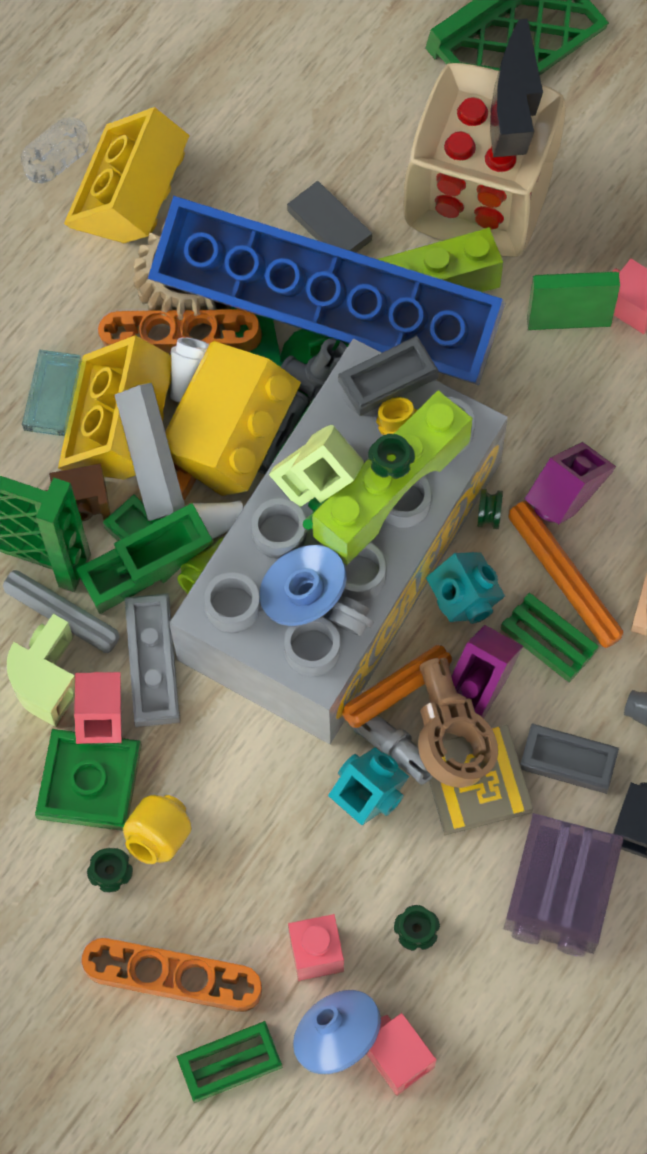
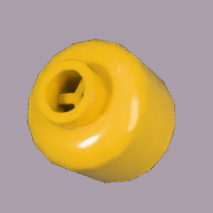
[123,795,192,864]

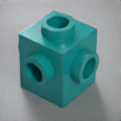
[426,552,505,624]
[328,747,409,825]

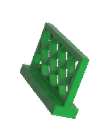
[425,0,609,75]
[0,476,91,593]

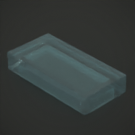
[22,349,82,436]

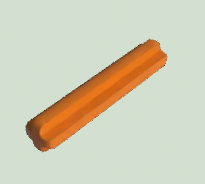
[342,645,452,728]

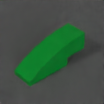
[76,503,213,614]

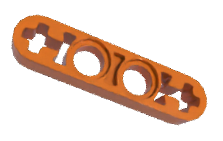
[98,309,262,354]
[82,938,262,1012]

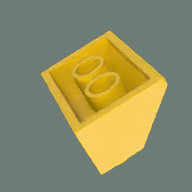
[64,107,190,243]
[58,335,171,480]
[165,341,301,496]

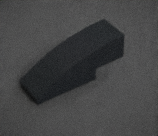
[490,19,543,157]

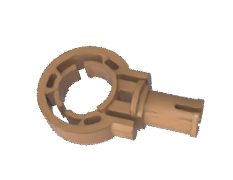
[418,658,498,788]

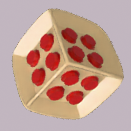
[403,63,566,257]

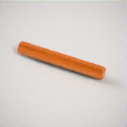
[508,501,623,648]

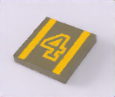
[429,725,533,835]

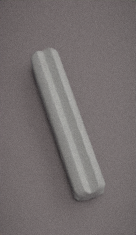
[3,570,120,653]

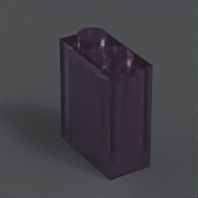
[503,813,624,957]

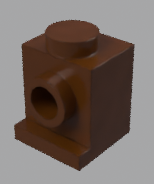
[45,463,111,522]

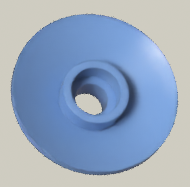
[259,545,347,626]
[293,990,381,1074]

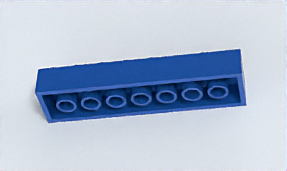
[148,195,506,385]

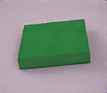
[527,271,620,330]
[35,729,142,831]

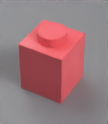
[612,259,647,334]
[74,672,122,744]
[288,914,344,981]
[366,1013,436,1096]

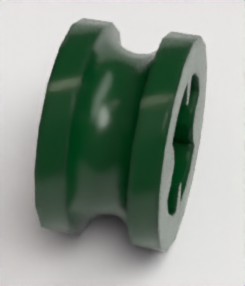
[477,489,503,529]

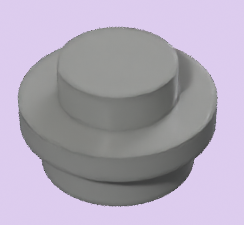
[328,596,374,636]

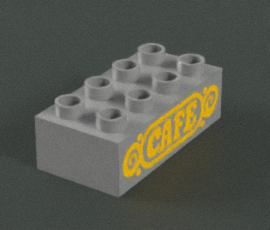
[170,339,508,744]

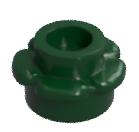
[368,434,415,479]
[87,848,133,893]
[394,905,440,951]

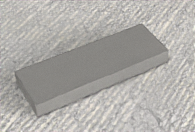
[115,383,185,521]
[125,593,180,727]

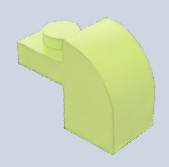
[269,425,364,507]
[7,614,75,727]

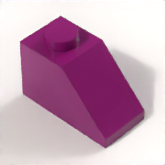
[524,442,616,525]
[451,625,523,719]

